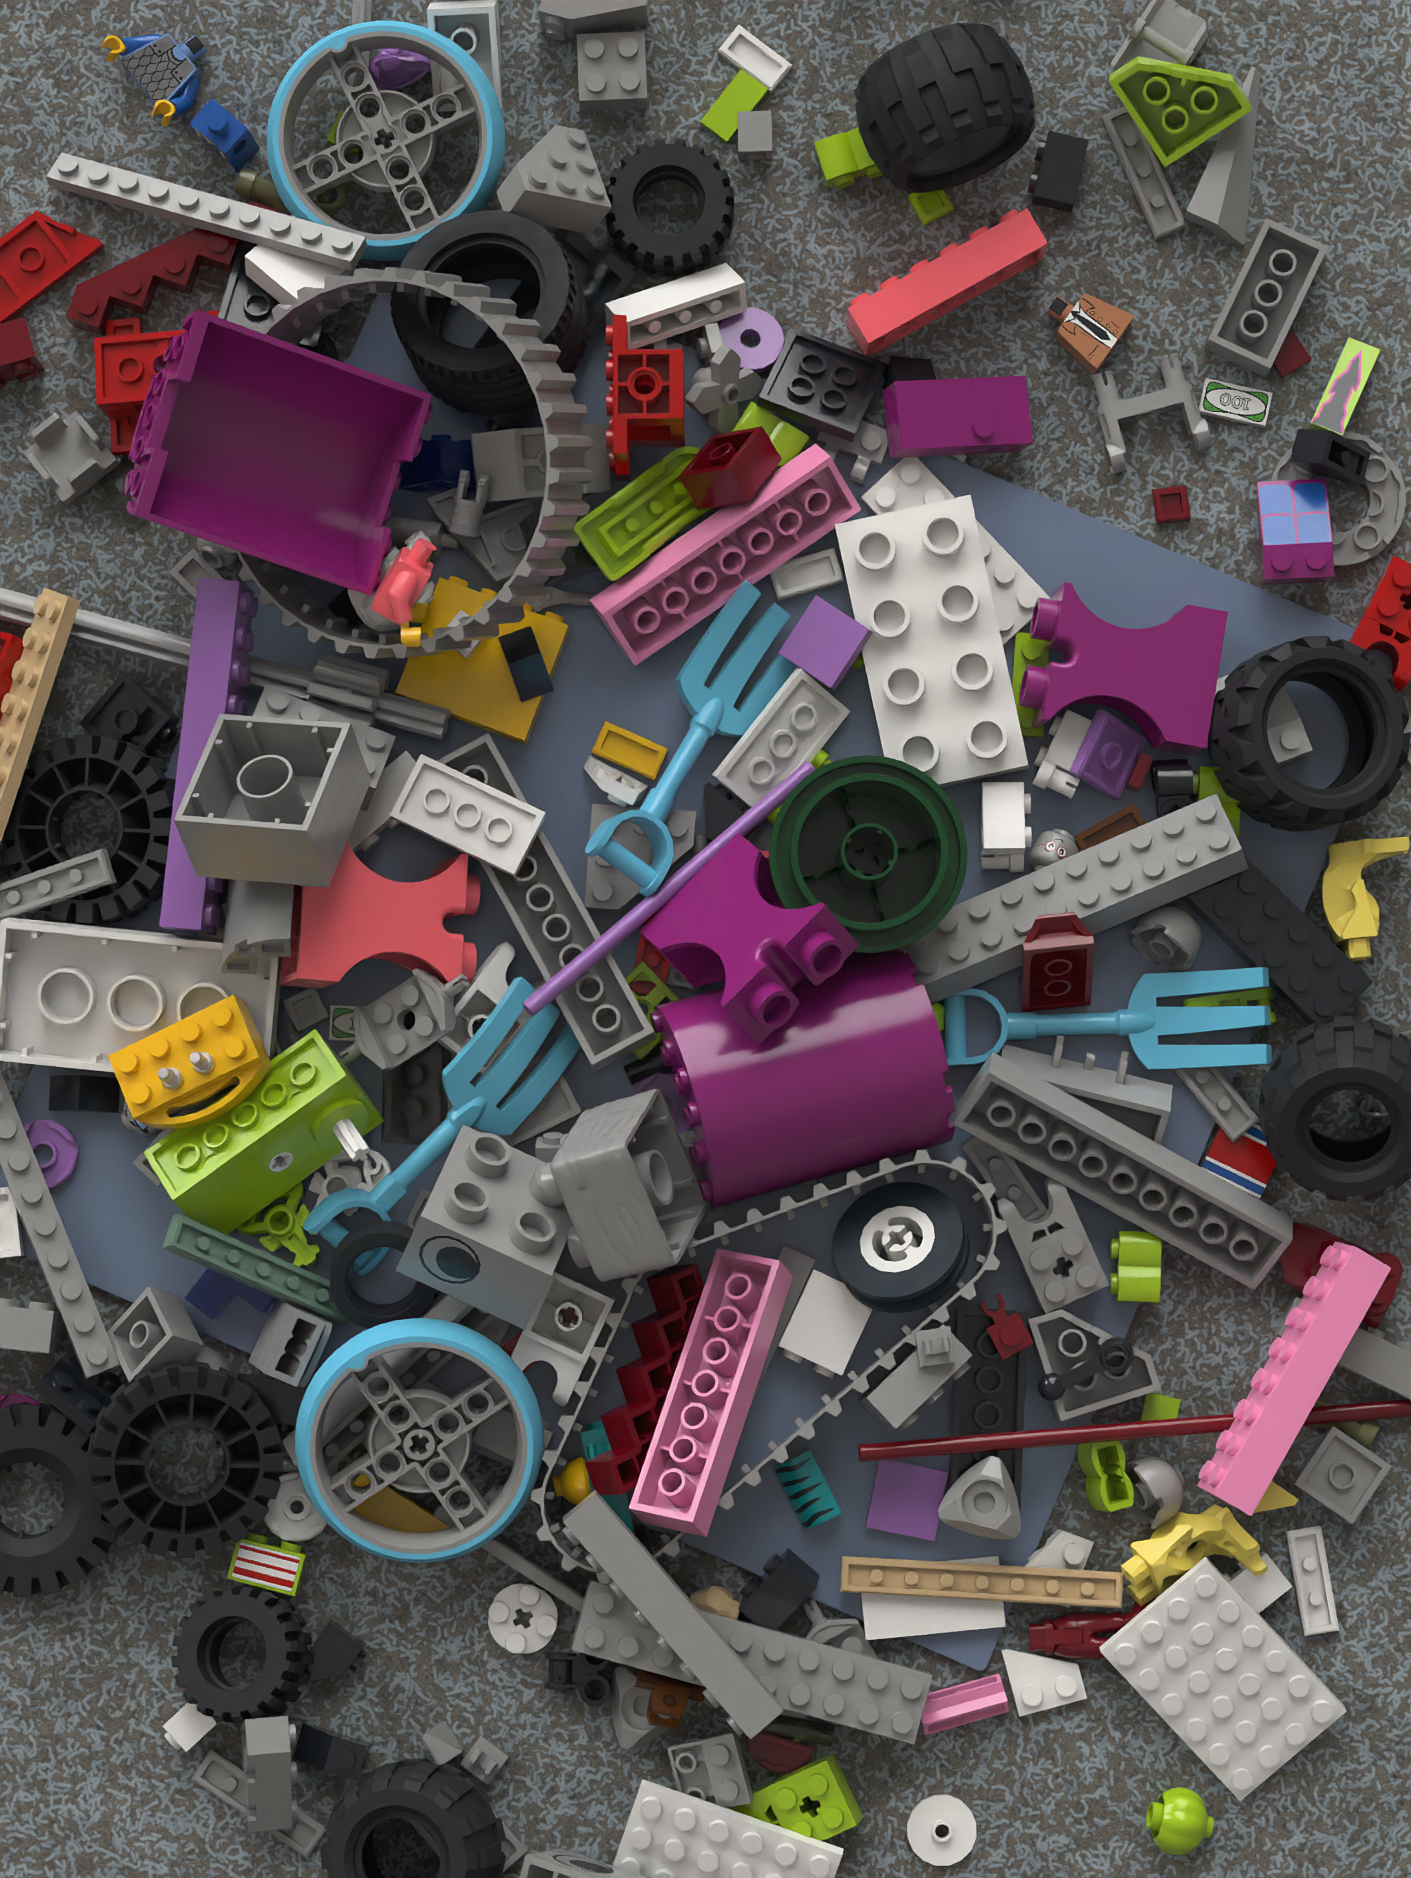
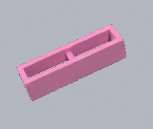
[921,1673,1010,1735]

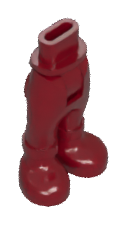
[1029,1602,1147,1660]

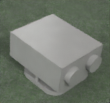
[248,1298,332,1388]

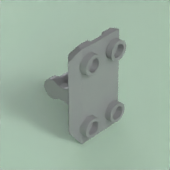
[1110,0,1208,74]

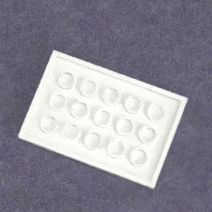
[1099,1556,1347,1801]
[613,1779,844,1878]

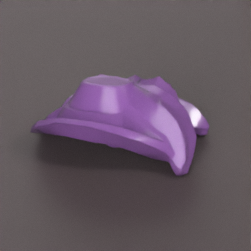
[369,49,431,91]

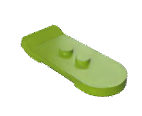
[573,446,712,581]

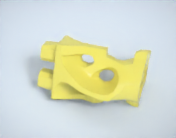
[1322,836,1410,962]
[1121,1504,1268,1607]

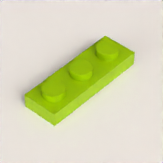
[1011,632,1049,738]

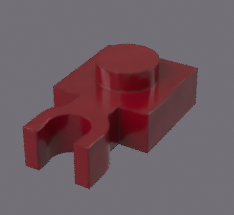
[979,1293,1034,1360]

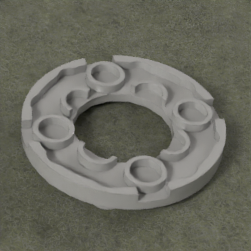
[1270,431,1406,568]

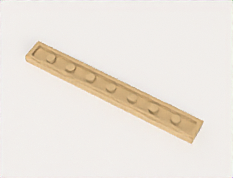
[840,1556,1124,1608]

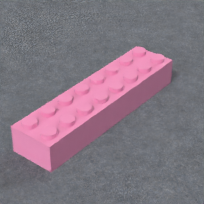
[589,443,861,666]
[1197,1241,1391,1516]
[629,1248,793,1537]

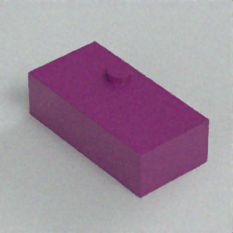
[883,376,1033,458]

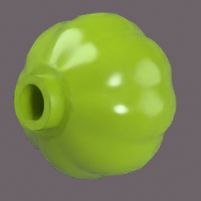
[1146,1787,1214,1855]

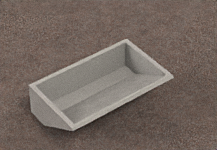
[1000,1035,1173,1176]

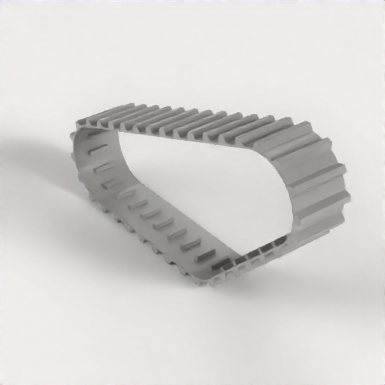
[530,1150,1007,1584]

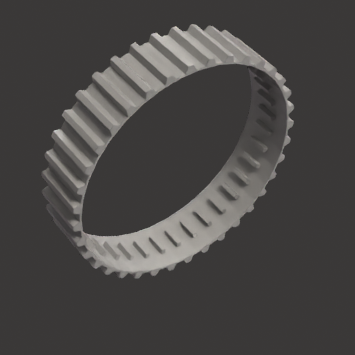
[224,267,594,659]

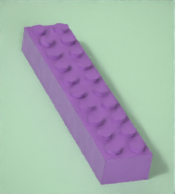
[159,578,258,936]

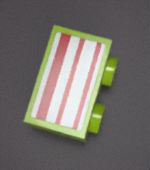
[227,1532,309,1596]

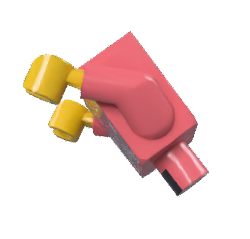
[370,538,437,647]

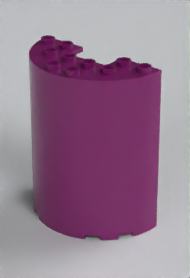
[125,310,433,596]
[650,948,955,1208]

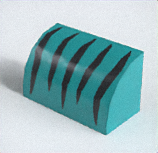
[772,1449,842,1531]

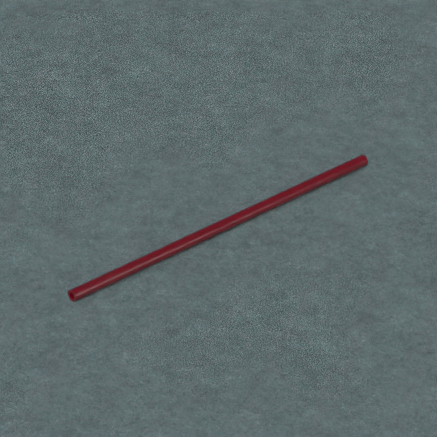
[858,1399,1411,1462]

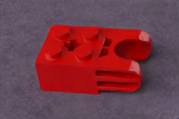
[1349,556,1411,692]

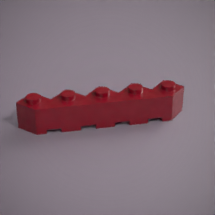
[66,202,285,336]
[585,1264,704,1495]

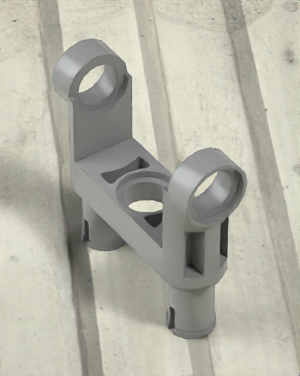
[1092,353,1212,474]

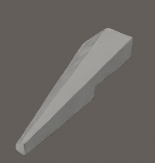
[1184,66,1261,247]

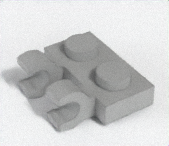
[817,421,889,485]

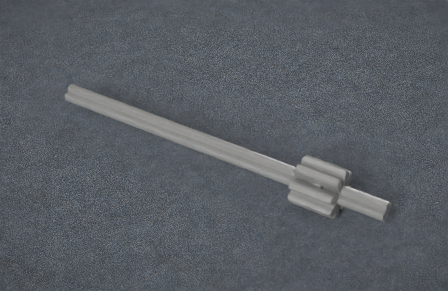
[0,588,451,740]

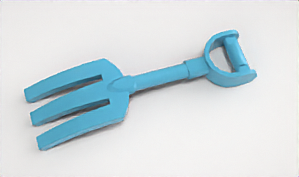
[585,580,798,897]
[944,967,1272,1070]
[304,977,580,1276]

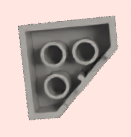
[497,125,611,234]
[584,804,696,914]
[1027,1309,1161,1421]
[858,1324,972,1432]
[240,1716,298,1834]

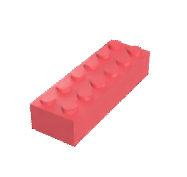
[846,208,1048,357]

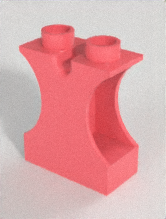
[279,842,481,994]

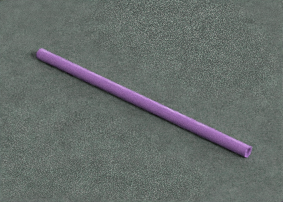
[522,761,816,1017]

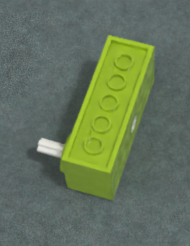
[143,1029,384,1235]

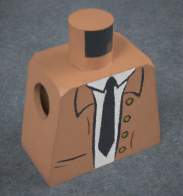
[1047,293,1134,375]

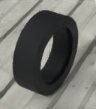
[330,1221,435,1329]

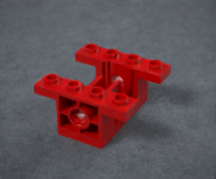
[94,310,220,456]
[606,315,685,481]

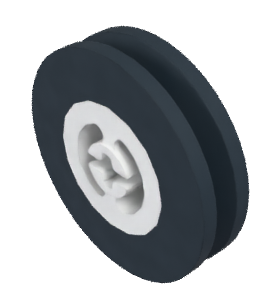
[832,1182,970,1313]

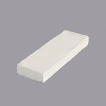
[1285,1526,1339,1636]

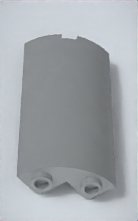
[221,879,294,974]

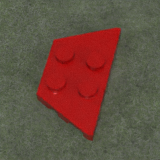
[0,211,104,324]

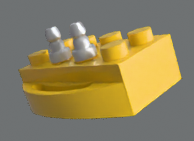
[108,995,272,1129]

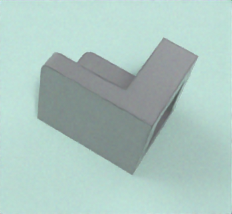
[737,111,772,160]

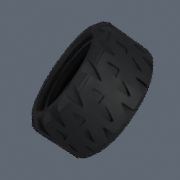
[1207,636,1411,832]

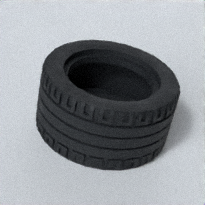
[390,210,590,416]

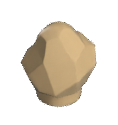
[689,1586,740,1619]

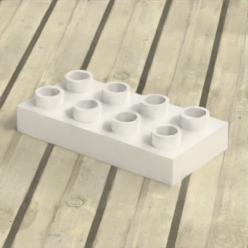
[835,495,1029,787]
[0,917,281,1085]

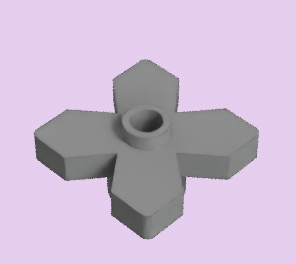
[685,345,764,434]

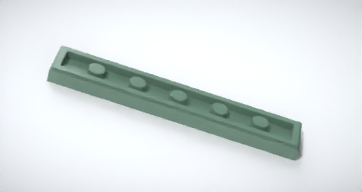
[163,1214,357,1326]

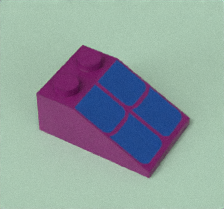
[1256,478,1334,585]

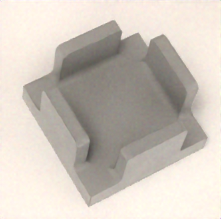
[23,410,120,506]
[1292,1426,1392,1524]

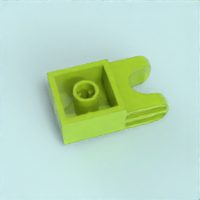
[728,1753,863,1841]

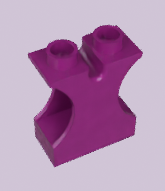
[1019,582,1228,756]
[639,833,860,1046]

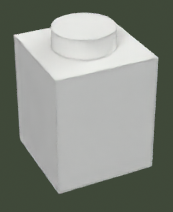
[163,1703,220,1752]

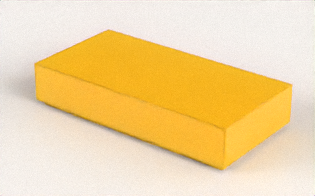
[591,721,668,781]

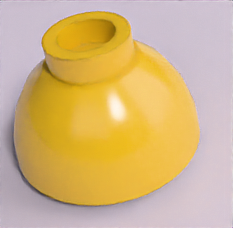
[553,1457,591,1505]

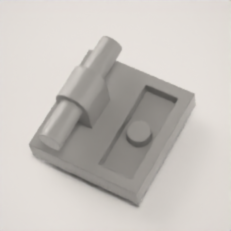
[667,1731,754,1808]

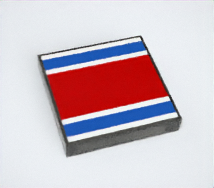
[1199,1123,1278,1200]

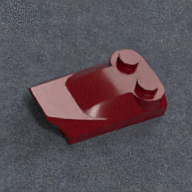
[1018,912,1094,1012]
[1279,1221,1403,1329]

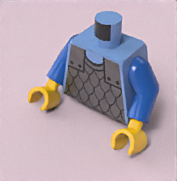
[100,33,207,127]

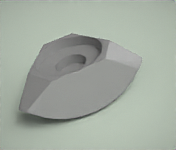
[938,1456,1021,1539]
[611,1665,691,1750]

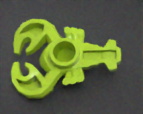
[237,1182,321,1268]

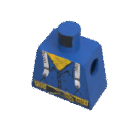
[189,99,260,173]

